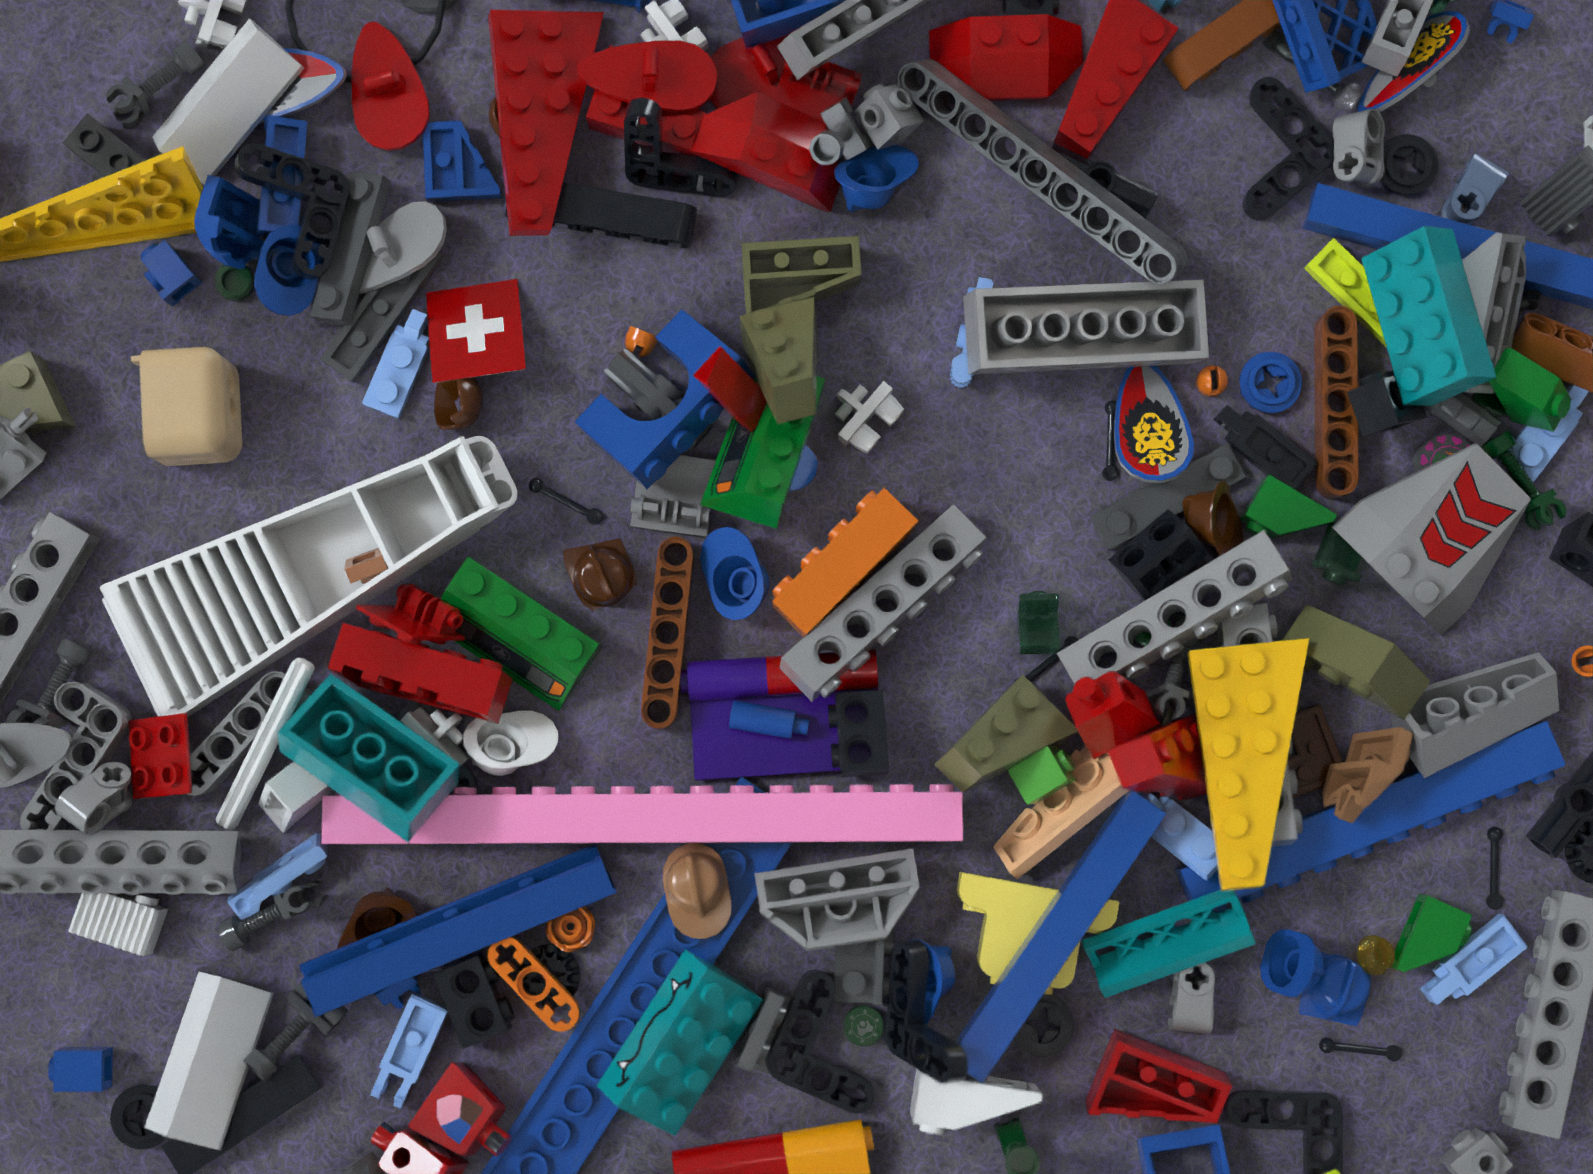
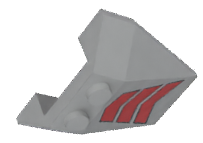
[1332,443,1531,636]

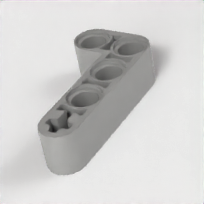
[187,671,312,796]
[20,682,132,830]

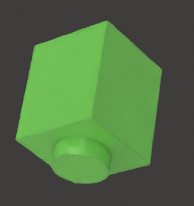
[1007,746,1076,805]

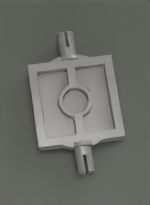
[0,408,47,499]

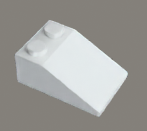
[910,1069,1043,1134]

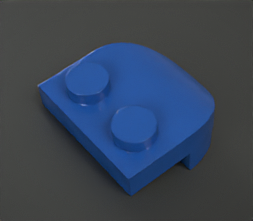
[194,175,264,269]

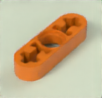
[488,936,581,1032]

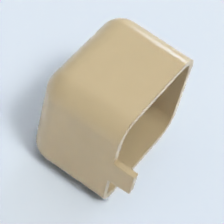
[131,347,242,466]

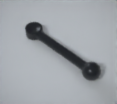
[1102,400,1118,481]
[529,478,602,525]
[1013,636,1078,683]
[1486,826,1503,910]
[1319,1037,1402,1061]

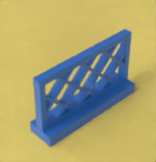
[1272,0,1378,93]

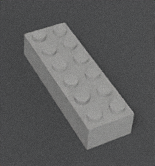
[963,280,1209,375]

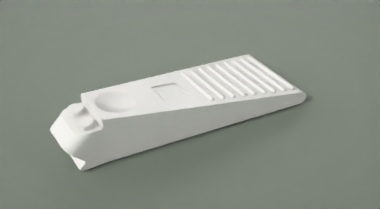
[99,436,517,717]

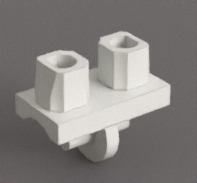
[178,0,246,49]
[641,0,709,51]
[835,381,904,454]
[401,707,469,767]

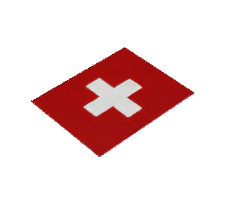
[426,279,526,383]

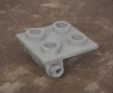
[630,455,716,537]

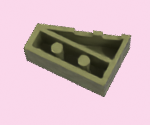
[741,236,861,314]
[739,297,818,424]
[0,351,76,434]
[1282,604,1430,720]
[934,674,1078,793]

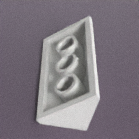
[152,18,304,185]
[144,972,274,1150]

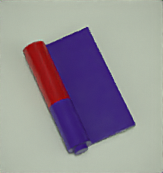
[680,649,878,781]

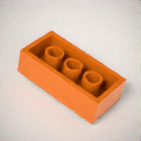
[772,488,918,638]

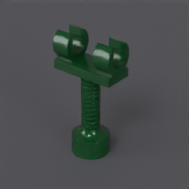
[1481,430,1566,530]
[994,1117,1040,1174]

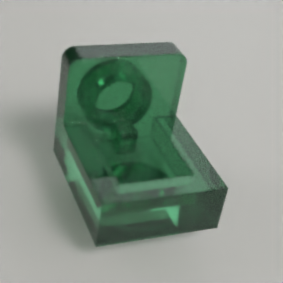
[1312,523,1362,586]
[1017,591,1060,654]

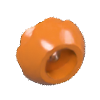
[545,906,595,952]

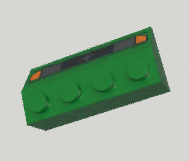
[701,376,826,529]
[441,557,603,711]

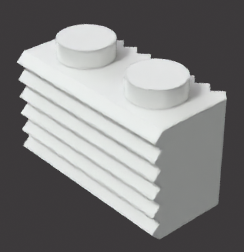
[68,893,168,956]

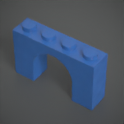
[574,309,755,490]

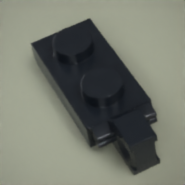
[1213,405,1318,490]

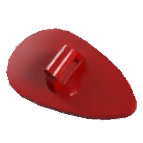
[351,22,430,151]
[709,24,806,109]
[577,40,718,113]

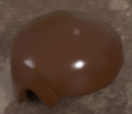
[434,377,483,430]

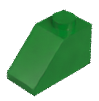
[1489,348,1572,432]
[1239,475,1337,539]
[1388,894,1472,972]

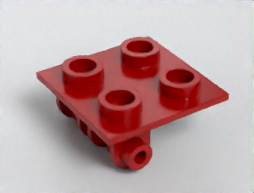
[774,62,862,122]
[356,583,465,645]
[128,713,192,799]

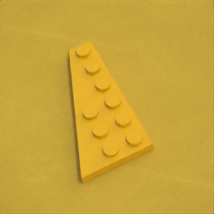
[0,146,203,262]
[1188,638,1309,891]

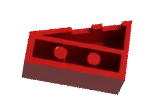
[586,45,706,157]
[1108,713,1207,801]
[1085,1028,1232,1123]

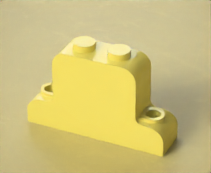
[957,872,1119,995]

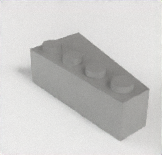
[1391,652,1559,778]

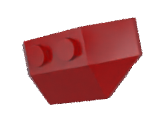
[929,14,1083,101]
[690,92,841,213]

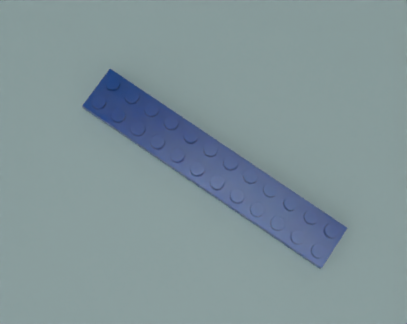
[481,777,792,1174]

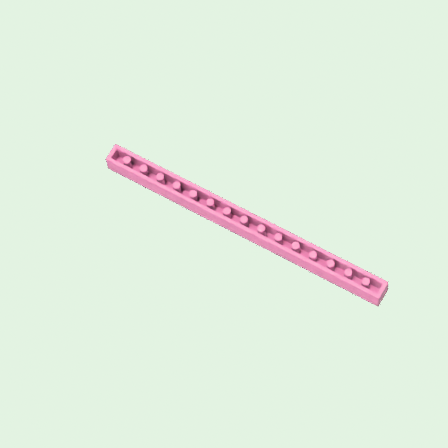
[321,784,963,845]

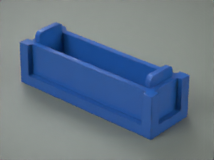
[254,115,307,237]

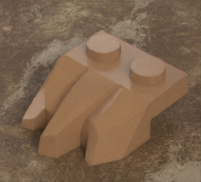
[1322,727,1413,823]

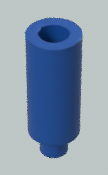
[729,700,810,739]

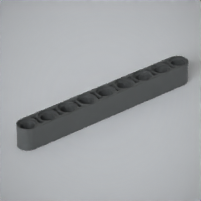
[897,59,1188,284]

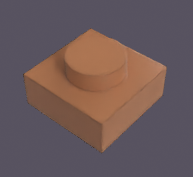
[345,547,388,584]

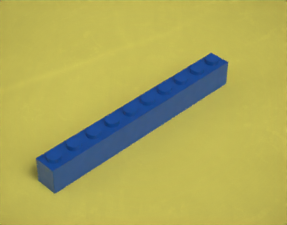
[1175,721,1566,913]

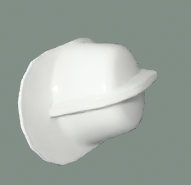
[463,710,558,776]

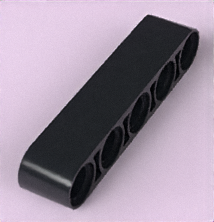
[505,183,697,249]

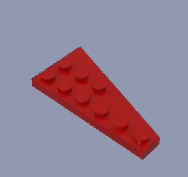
[488,10,604,236]

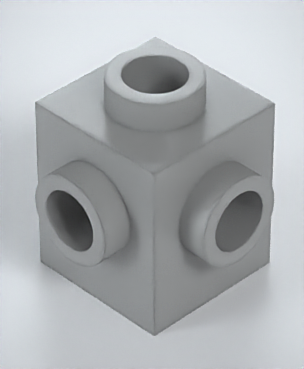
[854,83,924,150]
[1439,1128,1513,1174]

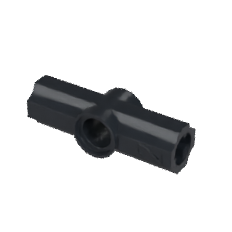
[1039,143,1159,219]
[1526,751,1593,858]

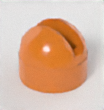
[625,326,658,358]
[1196,365,1228,397]
[1571,645,1593,677]

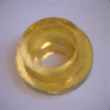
[1357,935,1395,976]

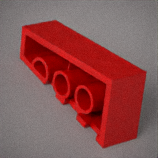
[1054,0,1179,159]
[328,623,513,724]

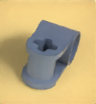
[1441,152,1509,225]

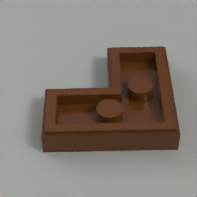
[1287,704,1343,799]

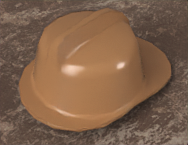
[663,843,731,939]

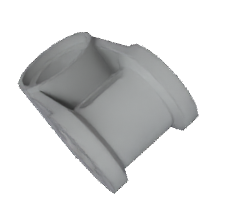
[1333,109,1385,188]
[55,762,132,835]
[1168,962,1215,1034]

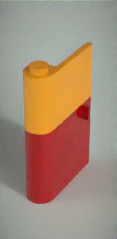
[672,1119,875,1174]

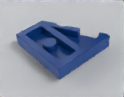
[423,120,502,202]

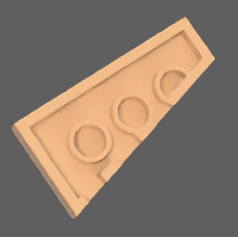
[993,746,1129,880]

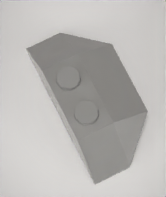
[1462,232,1526,394]
[755,849,920,951]

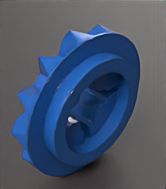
[1238,352,1302,414]

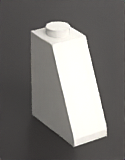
[258,762,333,834]

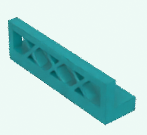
[1082,890,1256,998]

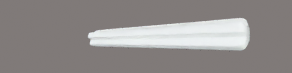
[216,657,314,830]

